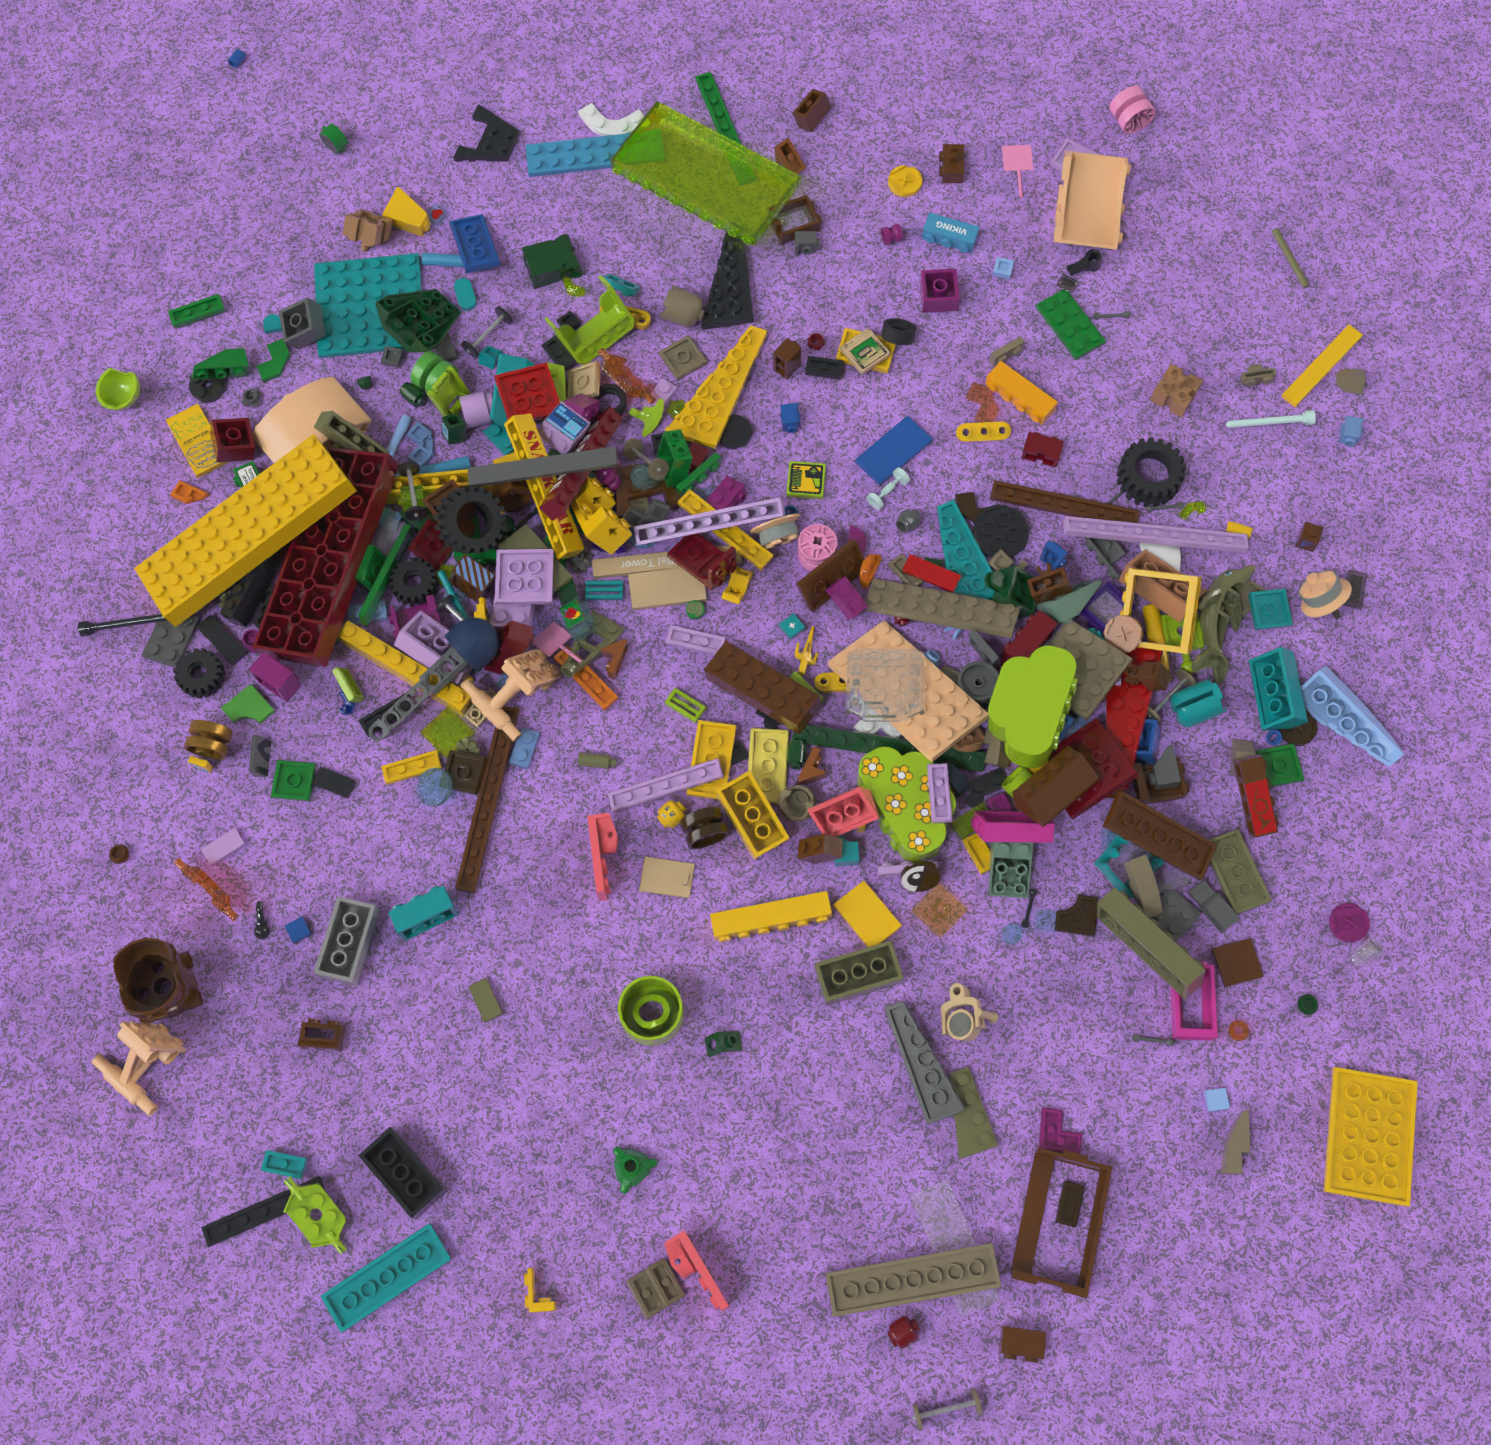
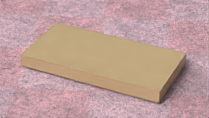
[628,567,707,611]

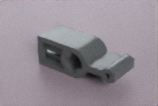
[1188,880,1240,934]

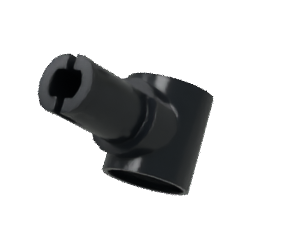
[1066,249,1101,276]

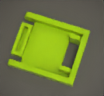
[427,366,471,416]

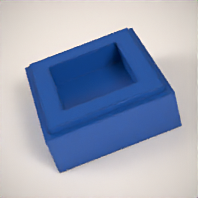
[285,916,312,944]

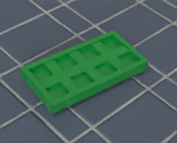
[1035,288,1106,360]

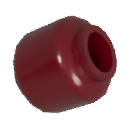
[887,1315,920,1349]

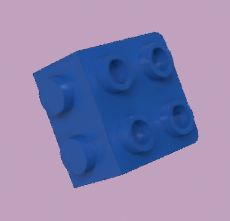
[1040,540,1068,570]

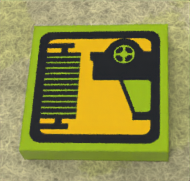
[786,461,826,499]

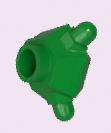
[613,1146,658,1194]

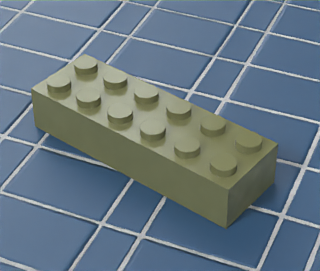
[1097,887,1205,1000]

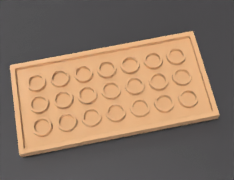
[828,620,989,762]

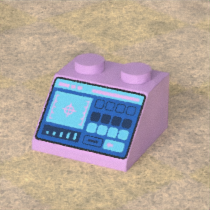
[538,401,591,454]

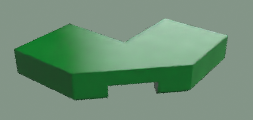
[256,338,291,383]

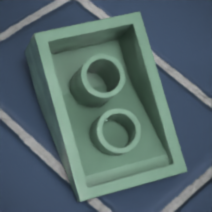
[1036,579,1102,625]

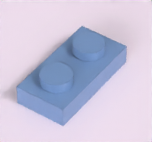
[509,727,540,769]

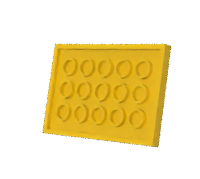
[1323,1067,1418,1207]

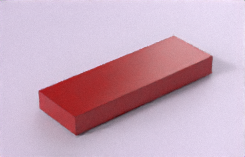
[902,554,961,593]

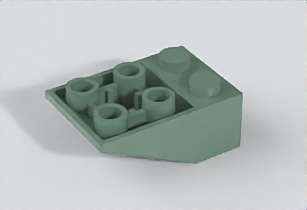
[988,842,1033,898]

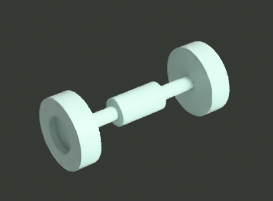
[866,467,910,510]

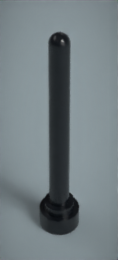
[78,614,167,637]

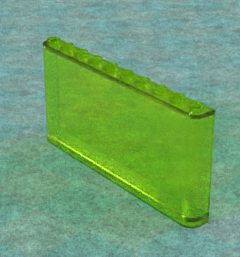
[610,101,802,245]

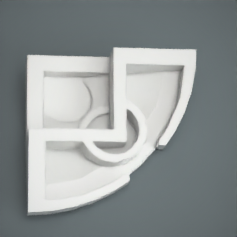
[1139,543,1181,572]

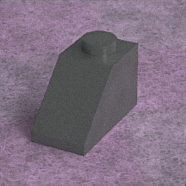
[1149,744,1181,790]

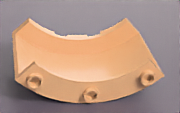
[1053,151,1131,250]
[252,377,372,463]

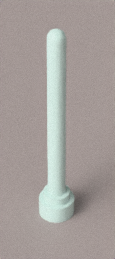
[1226,410,1316,428]

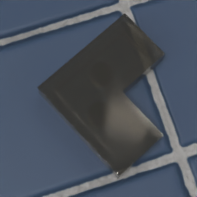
[1342,570,1367,610]

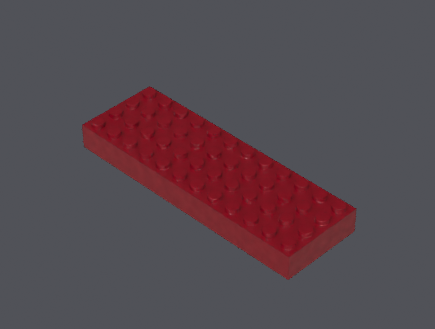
[252,447,400,667]

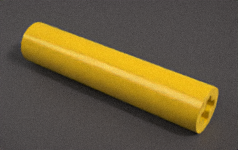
[1142,604,1172,683]

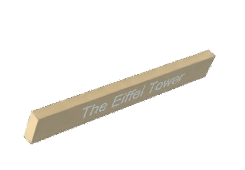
[592,545,742,579]

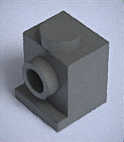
[795,231,820,256]

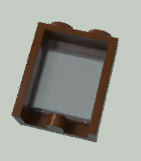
[768,195,822,246]

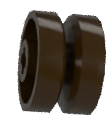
[680,807,729,850]

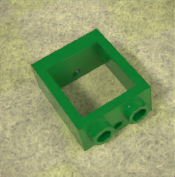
[656,429,693,488]

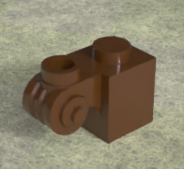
[1125,662,1171,691]

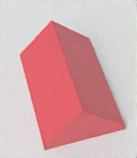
[808,786,879,837]

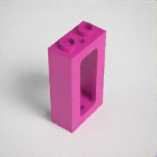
[971,811,1055,843]
[1171,961,1218,1041]

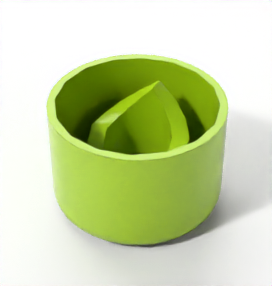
[618,976,684,1046]

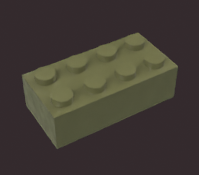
[814,941,904,1006]

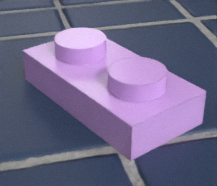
[642,378,677,408]

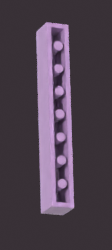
[633,497,786,545]

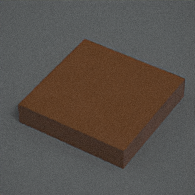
[1211,938,1264,988]

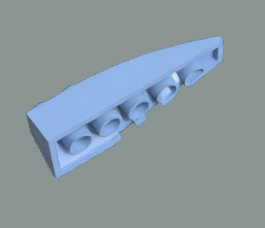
[1301,665,1405,767]

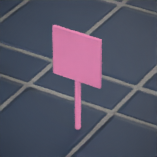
[1002,145,1033,198]
[532,621,582,663]

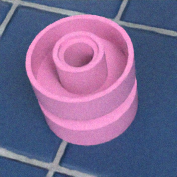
[1109,86,1156,134]

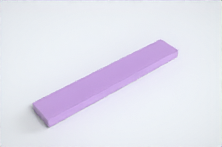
[608,758,724,813]

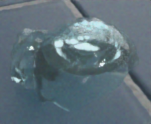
[630,463,666,491]

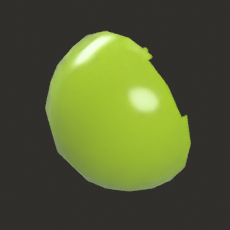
[95,368,140,411]

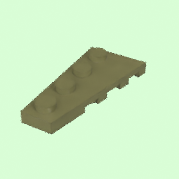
[949,1067,998,1160]

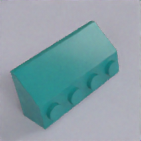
[490,354,535,430]
[1248,647,1308,731]

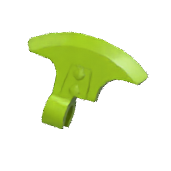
[628,399,664,437]

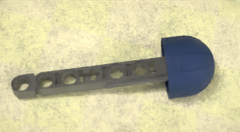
[369,618,499,741]

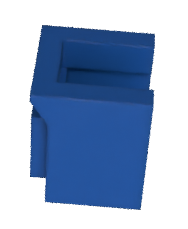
[780,403,800,433]

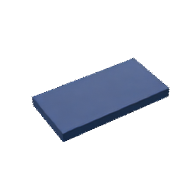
[449,214,500,274]
[855,415,933,486]

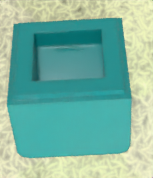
[478,345,503,369]

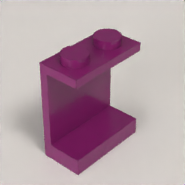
[388,594,442,641]

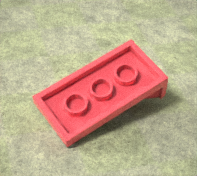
[587,813,618,901]
[664,1230,729,1312]

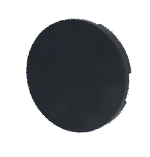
[973,504,1029,558]

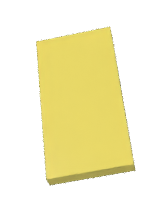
[748,728,789,805]

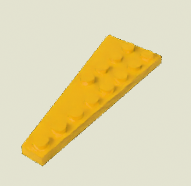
[665,325,767,449]

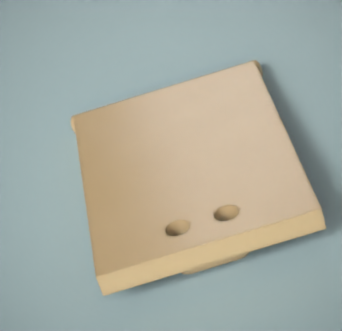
[639,856,695,898]

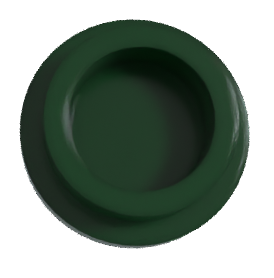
[1297,994,1318,1015]

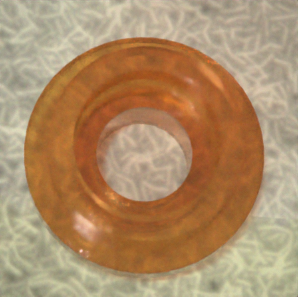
[1228,1020,1249,1041]

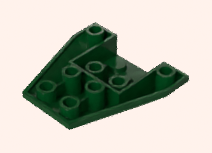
[375,289,461,353]

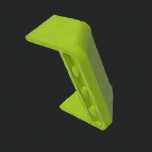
[544,275,635,365]

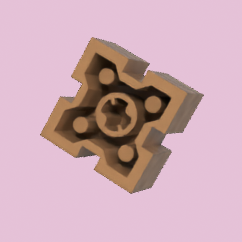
[342,209,393,252]
[1150,364,1203,418]

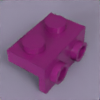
[705,475,747,510]

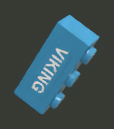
[922,212,979,253]

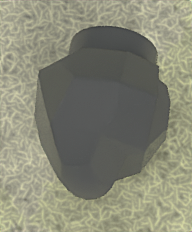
[896,509,920,533]

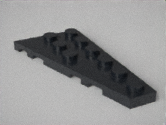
[701,229,754,330]

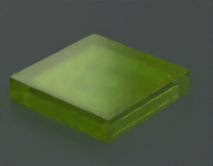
[420,707,475,760]

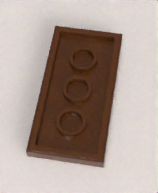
[796,538,864,613]

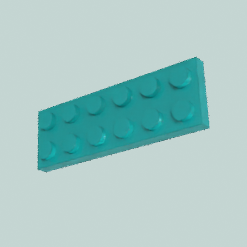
[320,1223,452,1333]

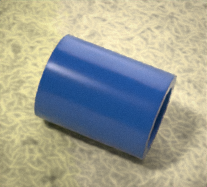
[227,49,246,69]

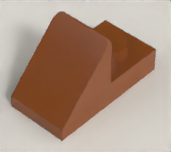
[774,137,806,178]
[600,639,629,680]
[797,747,827,785]

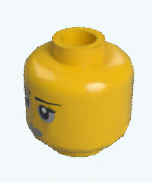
[657,800,686,828]

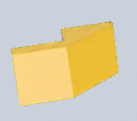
[721,567,754,605]

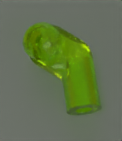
[1178,501,1207,520]

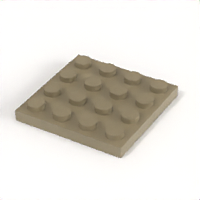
[1048,621,1132,721]

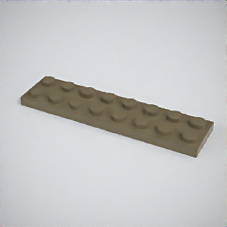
[864,578,1020,639]
[825,1243,1001,1317]

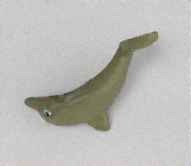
[1192,565,1255,685]

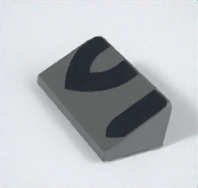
[249,735,271,777]

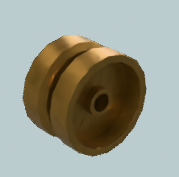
[183,720,233,760]

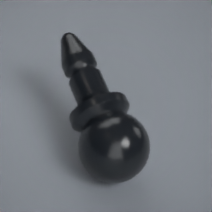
[254,901,270,939]

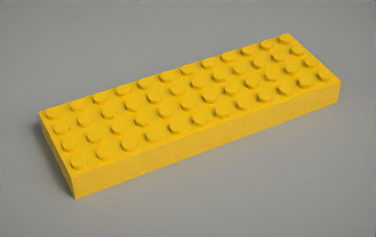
[134,434,357,627]

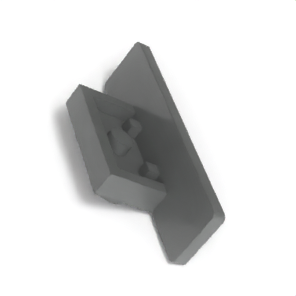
[1079,537,1127,581]

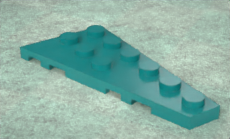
[937,500,994,600]

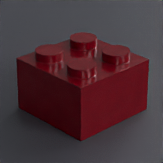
[210,418,255,463]

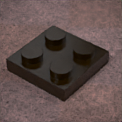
[440,750,488,796]

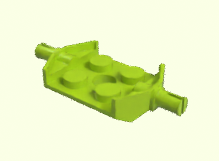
[283,1176,347,1254]

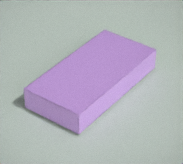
[201,828,246,866]

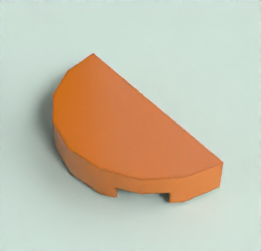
[860,554,882,588]

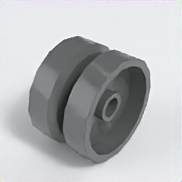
[956,661,999,709]

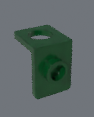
[705,1031,743,1057]

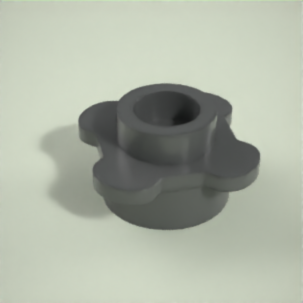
[242,389,262,407]

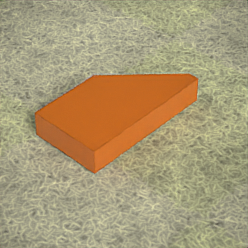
[170,480,210,504]

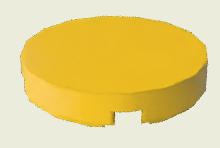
[888,165,922,197]

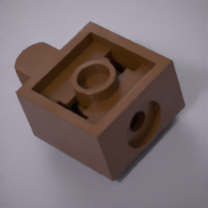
[422,479,477,538]

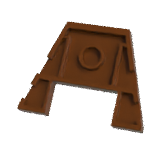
[616,462,681,519]

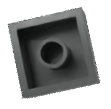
[279,297,326,349]

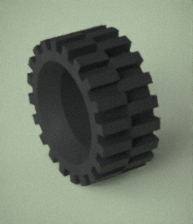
[1116,437,1186,507]
[434,487,506,554]

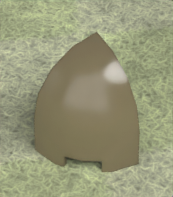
[1336,369,1366,394]

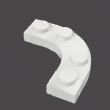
[578,103,649,136]

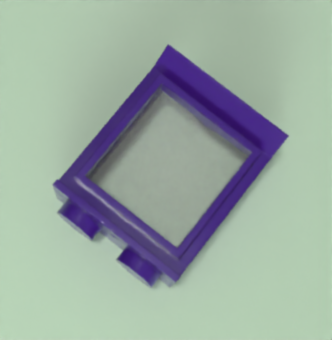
[1075,581,1136,638]

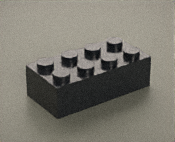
[358,1127,448,1220]

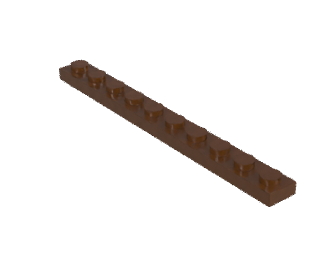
[455,706,520,894]

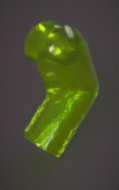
[562,277,585,297]

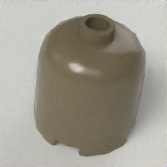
[660,285,705,328]

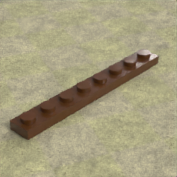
[990,480,1140,523]

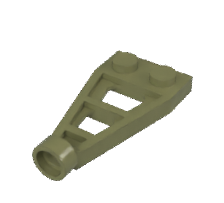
[561,610,625,678]

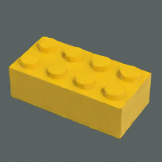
[715,770,789,860]

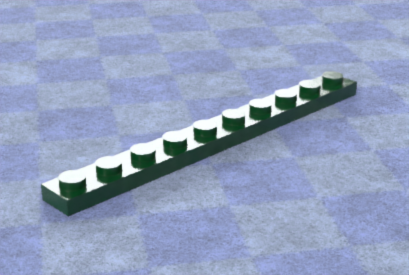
[792,724,986,772]

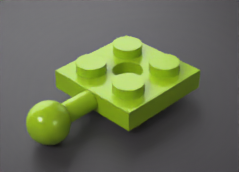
[1161,612,1205,675]

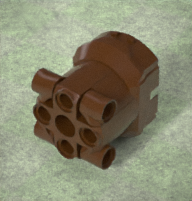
[113,937,203,1024]

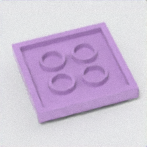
[495,549,554,605]

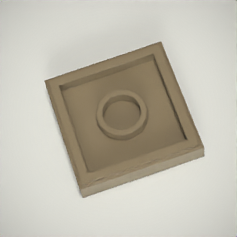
[658,335,707,381]

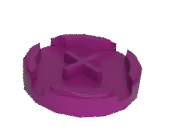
[1329,903,1370,943]

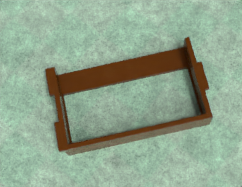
[1010,1147,1112,1298]

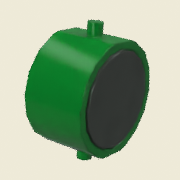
[319,123,348,154]

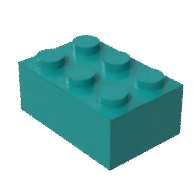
[388,886,459,941]

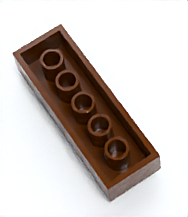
[704,641,821,735]

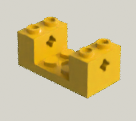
[570,476,632,555]

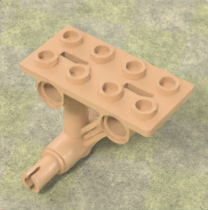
[460,649,562,742]
[91,1021,186,1116]

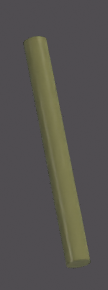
[1272,228,1310,289]

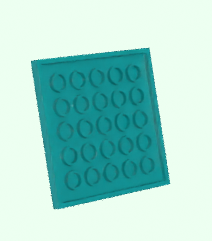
[314,253,422,358]

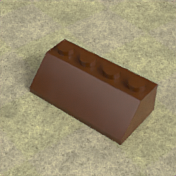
[1012,745,1099,827]

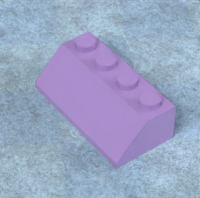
[394,610,473,687]

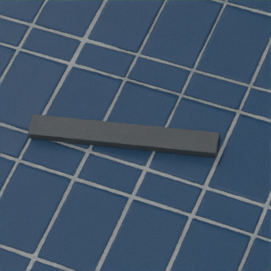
[468,446,618,487]

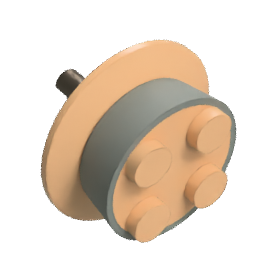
[750,497,800,550]
[1298,570,1352,619]

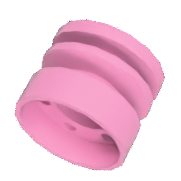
[798,524,837,571]

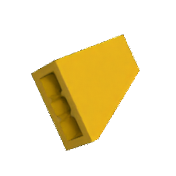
[382,187,431,237]

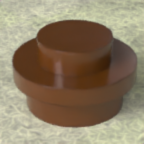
[109,844,129,864]

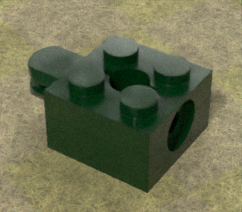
[984,565,1036,619]

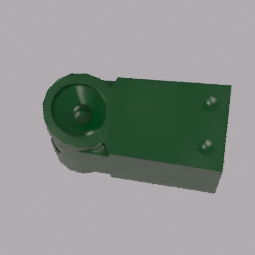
[522,234,583,289]

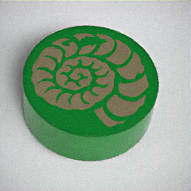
[686,600,705,620]

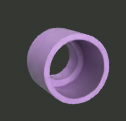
[459,391,493,429]

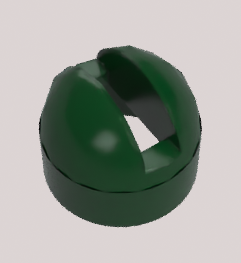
[357,376,372,390]

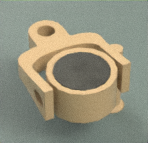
[941,983,998,1042]

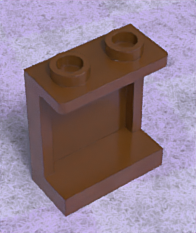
[1132,757,1189,804]

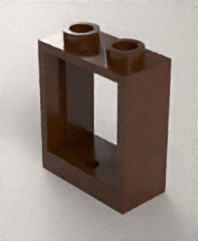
[485,480,534,513]

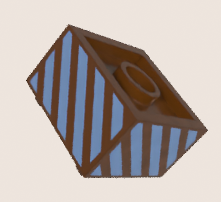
[449,554,496,604]

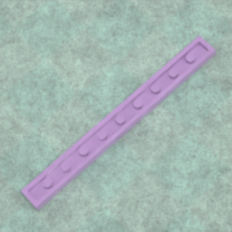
[1063,516,1249,553]

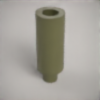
[578,752,617,769]

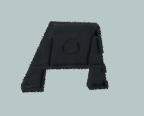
[453,105,520,162]

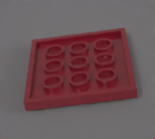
[1048,718,1139,820]

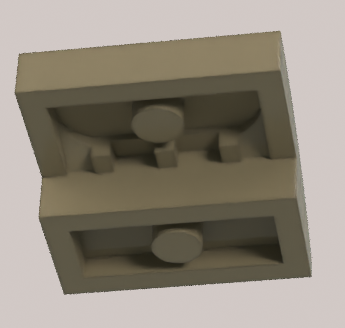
[625,1258,685,1319]

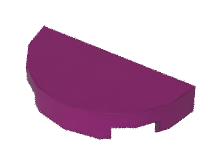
[848,525,866,554]

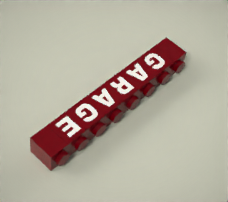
[539,406,623,521]

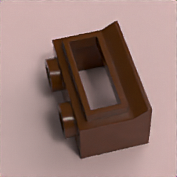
[297,1019,345,1052]

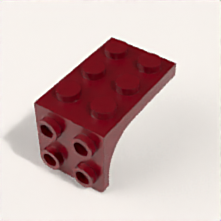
[667,534,737,591]

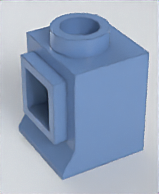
[1339,416,1365,447]

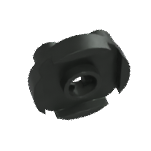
[189,374,226,403]

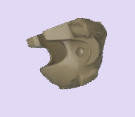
[778,785,817,821]

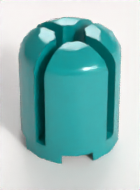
[1170,677,1226,727]

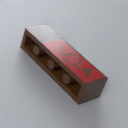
[1233,754,1279,838]

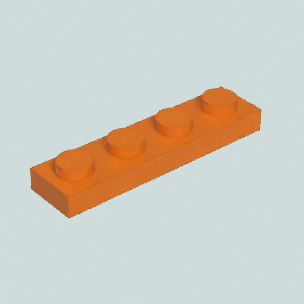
[554,645,618,711]

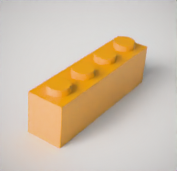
[985,361,1058,425]

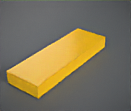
[381,750,442,785]

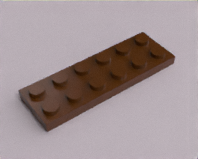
[1102,791,1217,881]

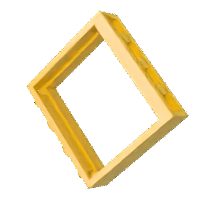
[1120,568,1202,654]

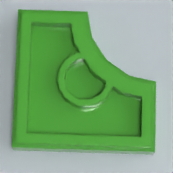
[221,684,275,724]

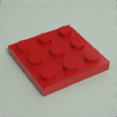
[494,362,560,421]

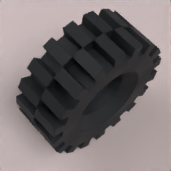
[389,557,439,607]
[173,648,226,699]

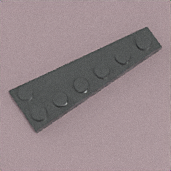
[884,1001,966,1125]

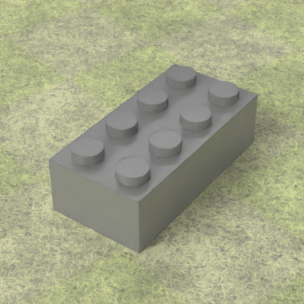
[313,896,380,987]

